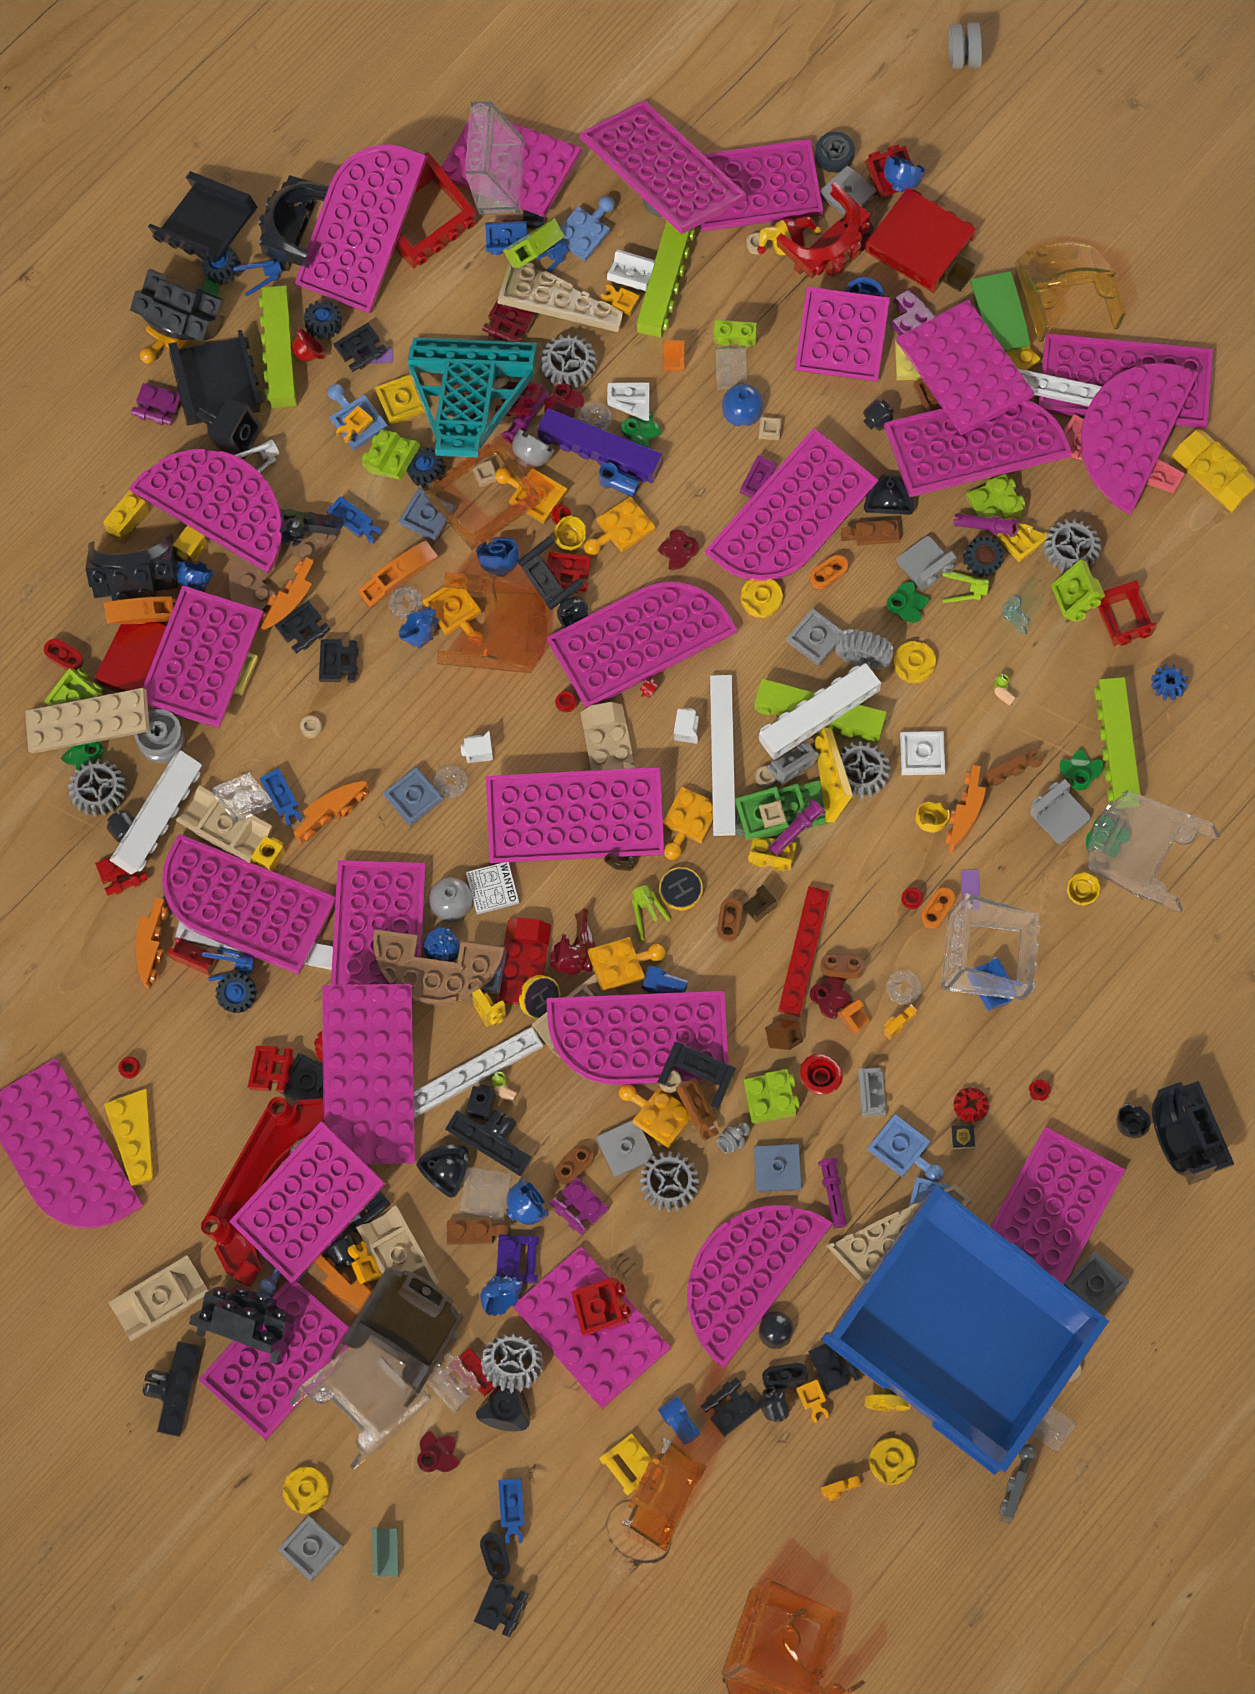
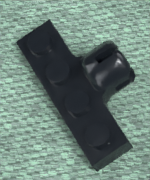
[280,509,344,547]
[445,1110,533,1176]
[142,1341,200,1437]

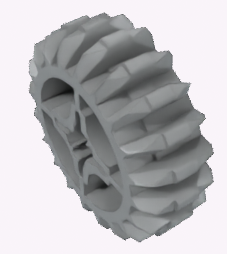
[540,334,597,388]
[1043,518,1101,573]
[835,629,894,670]
[839,740,891,799]
[68,759,127,817]
[639,1151,700,1212]
[481,1333,543,1393]

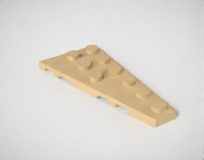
[498,262,623,332]
[826,1184,972,1285]

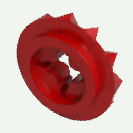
[953,1087,989,1123]

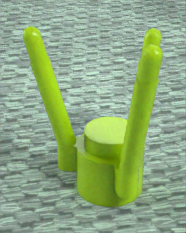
[942,571,989,603]
[631,885,670,943]

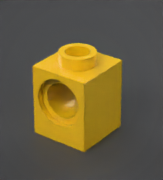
[173,525,208,563]
[251,836,286,872]

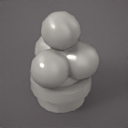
[716,1123,750,1154]

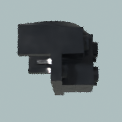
[259,175,329,271]
[85,532,179,601]
[1152,1081,1234,1185]

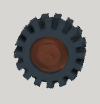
[963,536,1004,577]

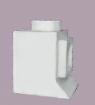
[673,708,699,744]
[461,731,493,763]

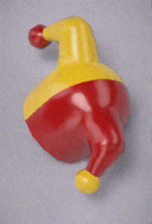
[757,217,822,255]

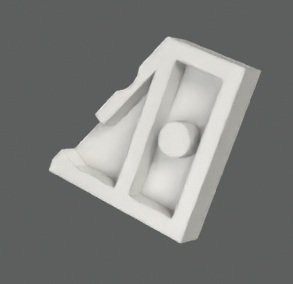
[607,383,649,421]

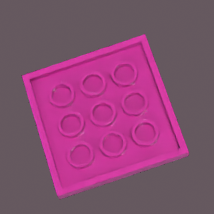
[795,287,890,382]

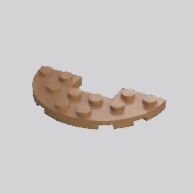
[229,532,337,612]
[374,929,505,1005]

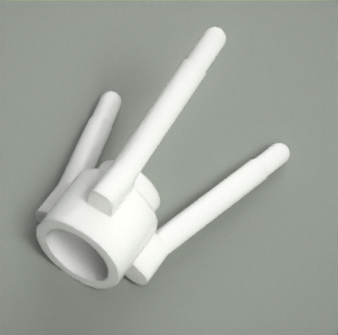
[235,439,279,473]

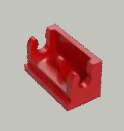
[167,937,218,976]

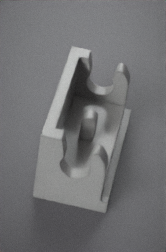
[767,741,819,786]
[858,1068,886,1117]

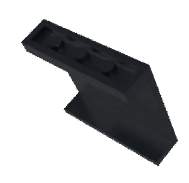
[148,171,258,263]
[168,330,264,426]

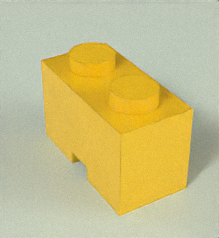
[103,490,150,543]

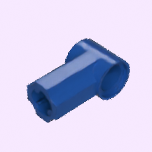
[598,463,641,497]
[641,966,688,994]
[658,1396,700,1446]

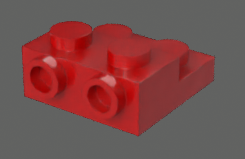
[865,144,911,199]
[571,1278,632,1336]

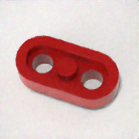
[43,639,84,670]

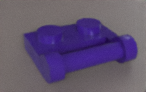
[496,1236,539,1284]

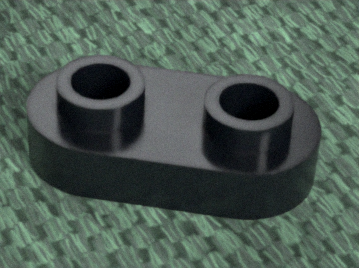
[762,1363,808,1389]
[480,1532,511,1579]

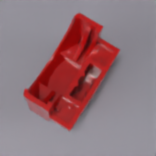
[777,182,871,278]

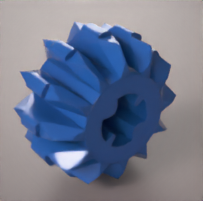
[1151,664,1188,701]

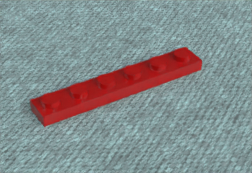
[778,886,829,1017]

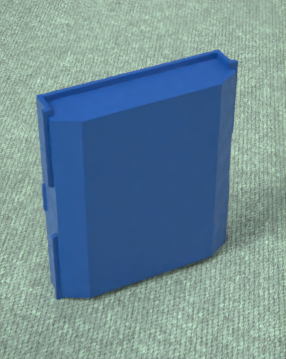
[820,1183,1109,1475]

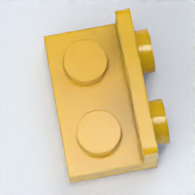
[748,837,797,872]
[472,988,506,1027]

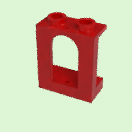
[1097,580,1156,646]

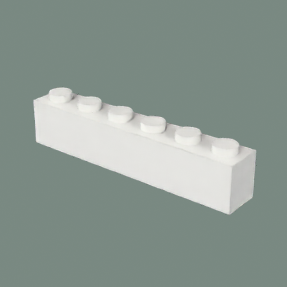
[759,663,881,760]
[110,750,202,874]

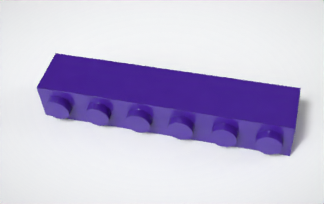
[537,408,663,484]

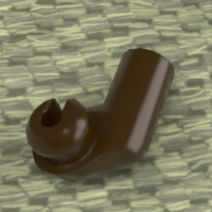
[604,853,636,871]

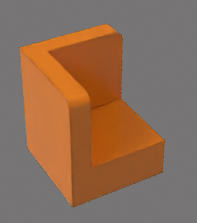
[664,340,685,371]
[837,999,870,1034]

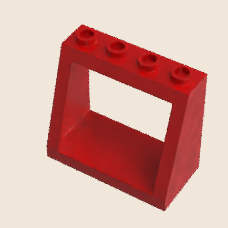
[395,152,477,269]

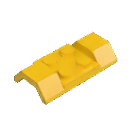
[1171,429,1255,513]

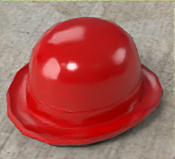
[291,328,326,362]
[800,1054,843,1095]

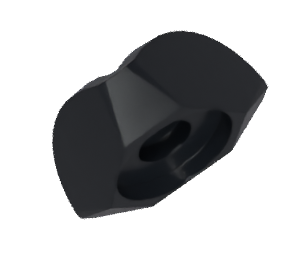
[864,473,914,515]
[416,1145,469,1198]
[476,1385,530,1432]

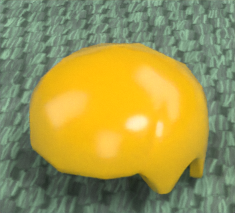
[554,516,586,551]
[915,802,950,833]
[1066,872,1101,906]

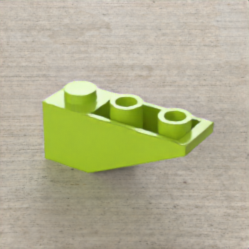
[503,218,565,268]

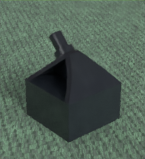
[196,398,262,460]

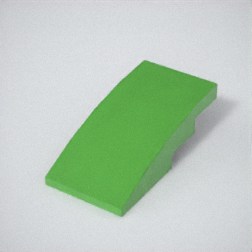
[970,272,1031,352]
[735,780,831,840]

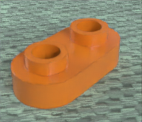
[809,555,848,590]
[921,888,955,929]

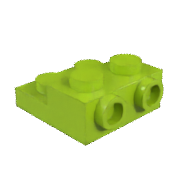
[714,320,757,347]
[362,430,420,480]
[966,474,1025,532]
[1051,559,1105,622]
[44,668,105,706]
[743,1069,799,1124]

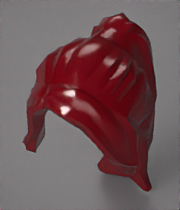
[550,908,595,975]

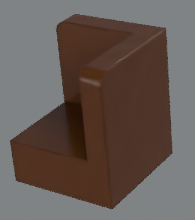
[765,1019,803,1050]

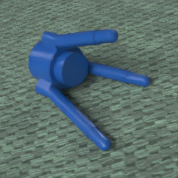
[537,240,568,273]
[233,258,282,296]
[202,947,254,981]

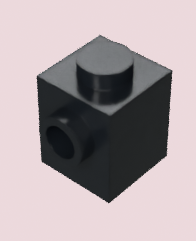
[466,1084,496,1121]

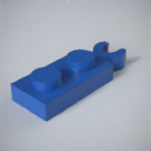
[327,496,382,544]
[260,768,302,827]
[498,1479,525,1544]

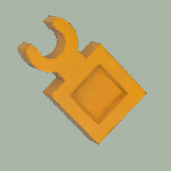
[601,285,640,316]
[336,406,374,443]
[884,1004,918,1040]
[348,1242,382,1284]
[796,1379,829,1423]
[820,1476,861,1501]

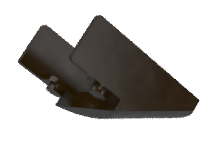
[330,1268,464,1408]

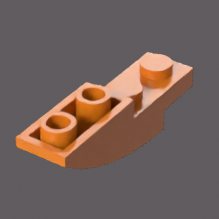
[357,540,439,608]
[258,557,314,632]
[104,597,177,624]
[946,765,986,852]
[293,781,370,844]
[136,897,169,989]
[314,1256,373,1310]

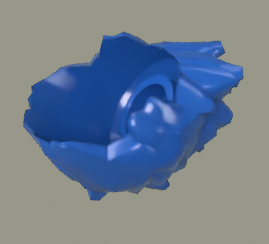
[176,561,213,592]
[398,606,439,649]
[423,927,460,962]
[480,1275,523,1316]

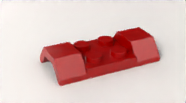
[496,917,551,1005]

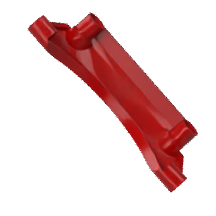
[201,1096,324,1288]

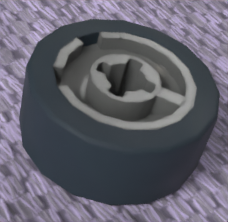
[816,131,855,173]

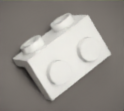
[607,250,655,291]

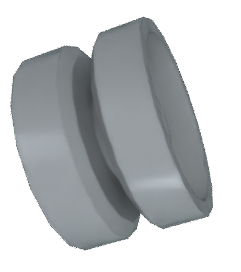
[949,22,982,70]
[134,709,186,763]

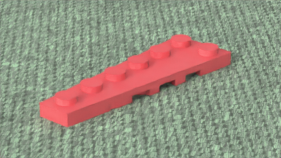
[1063,414,1185,494]

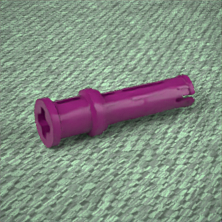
[502,390,549,444]
[953,513,1018,537]
[768,799,826,857]
[818,1158,847,1229]

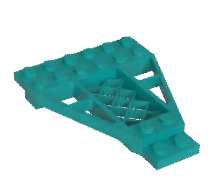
[408,337,537,457]

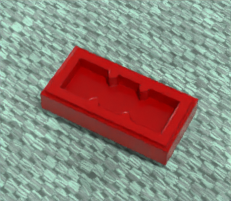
[453,1348,495,1397]

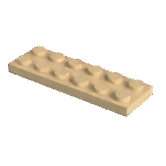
[25,688,150,754]

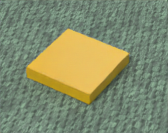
[375,374,424,425]

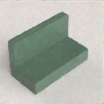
[372,1527,399,1578]

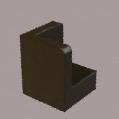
[943,254,975,292]
[743,885,777,923]

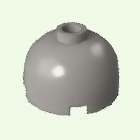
[512,429,555,468]
[429,877,473,922]

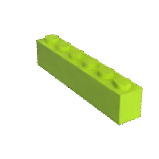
[637,221,695,338]
[259,285,297,409]
[1094,677,1141,809]
[754,679,887,743]

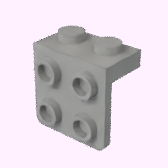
[897,536,957,591]
[1030,779,1091,844]

